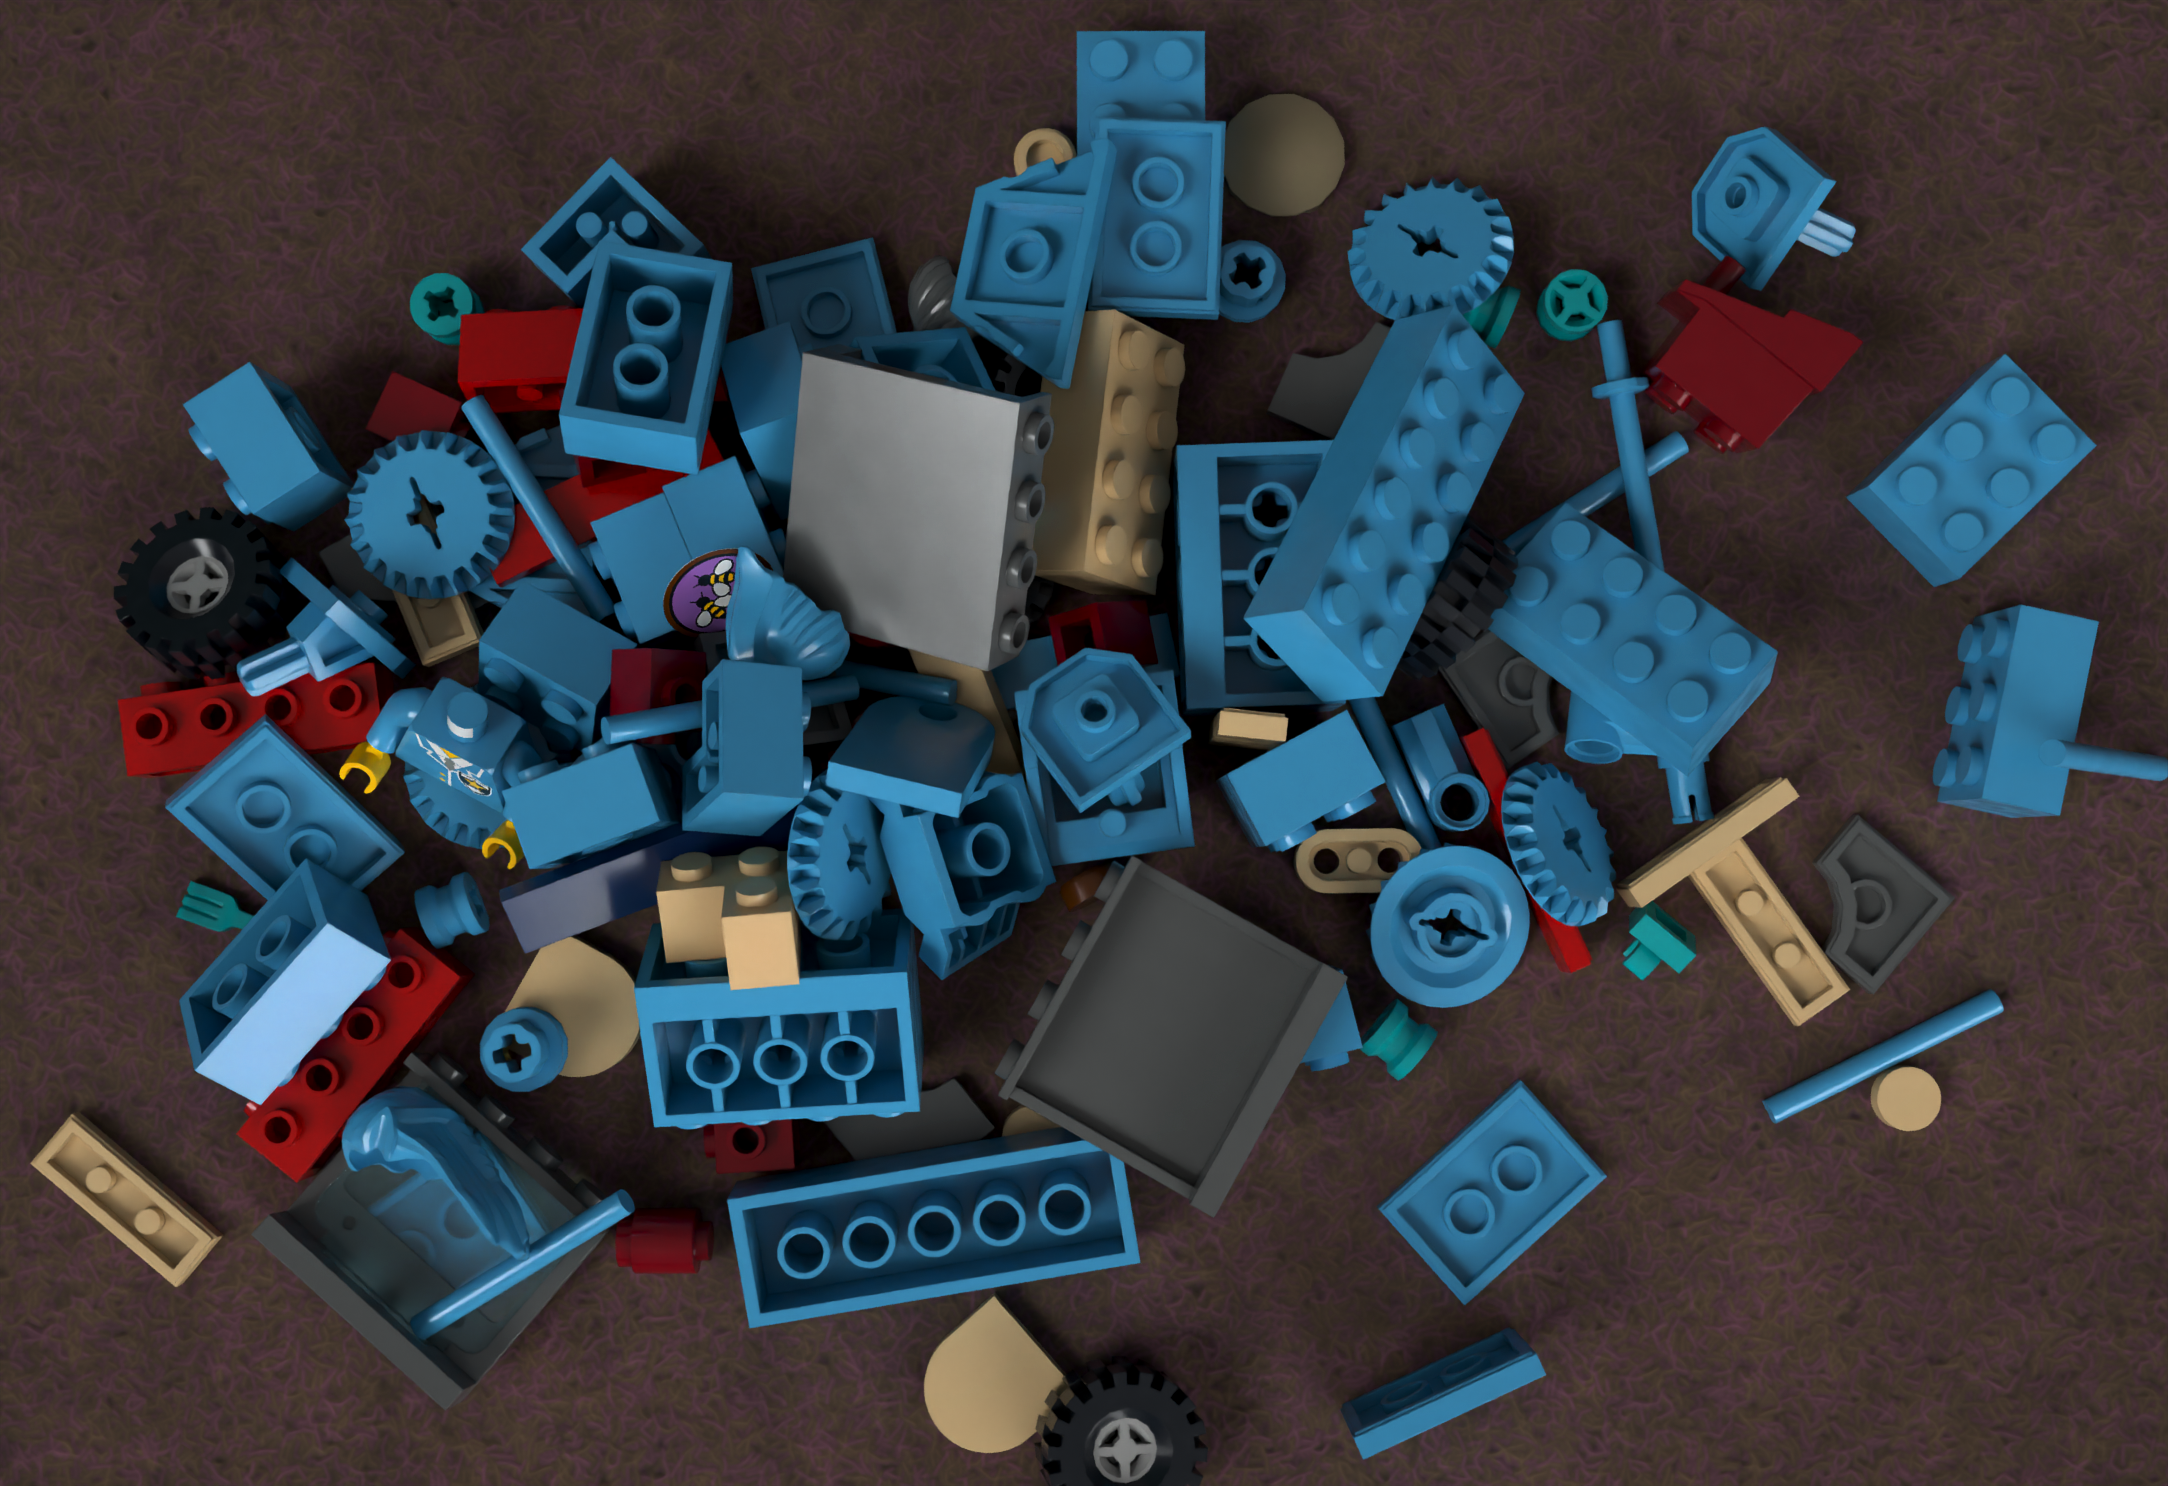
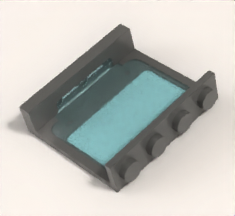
[251,1051,617,1411]

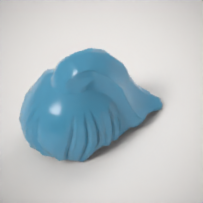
[726,546,850,680]

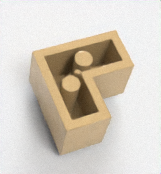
[656,847,802,990]

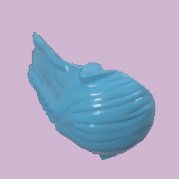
[342,1086,530,1261]

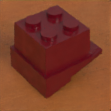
[1639,255,1863,454]

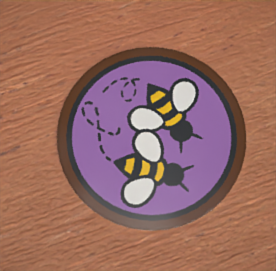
[663,548,773,638]

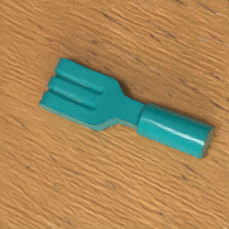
[176,881,255,932]

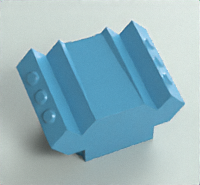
[867,771,1056,980]

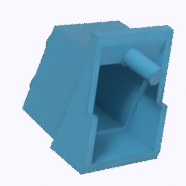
[1014,670,1195,866]

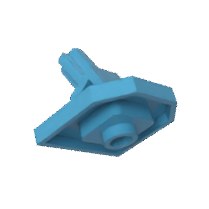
[1692,126,1856,291]
[237,558,415,696]
[1021,648,1191,813]

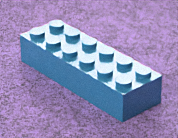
[1243,305,1525,702]
[727,1127,1141,1328]

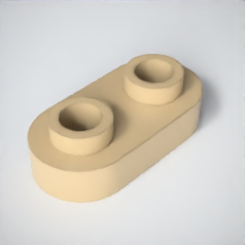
[1294,828,1422,893]

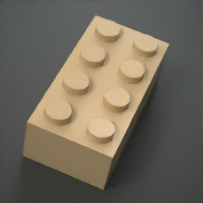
[1033,309,1185,595]

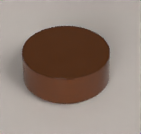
[1059,861,1112,912]

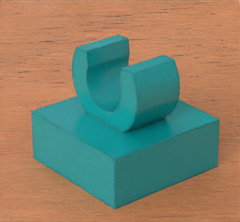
[1622,901,1697,980]

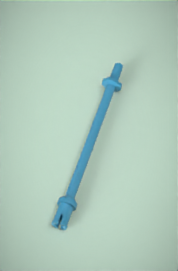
[1591,320,1715,824]

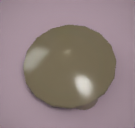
[1224,94,1345,217]

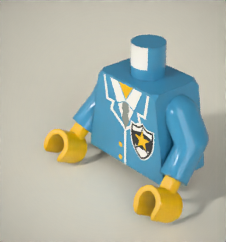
[339,677,545,869]

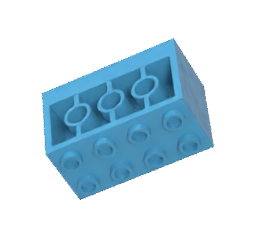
[1172,440,1346,716]
[634,909,924,1129]

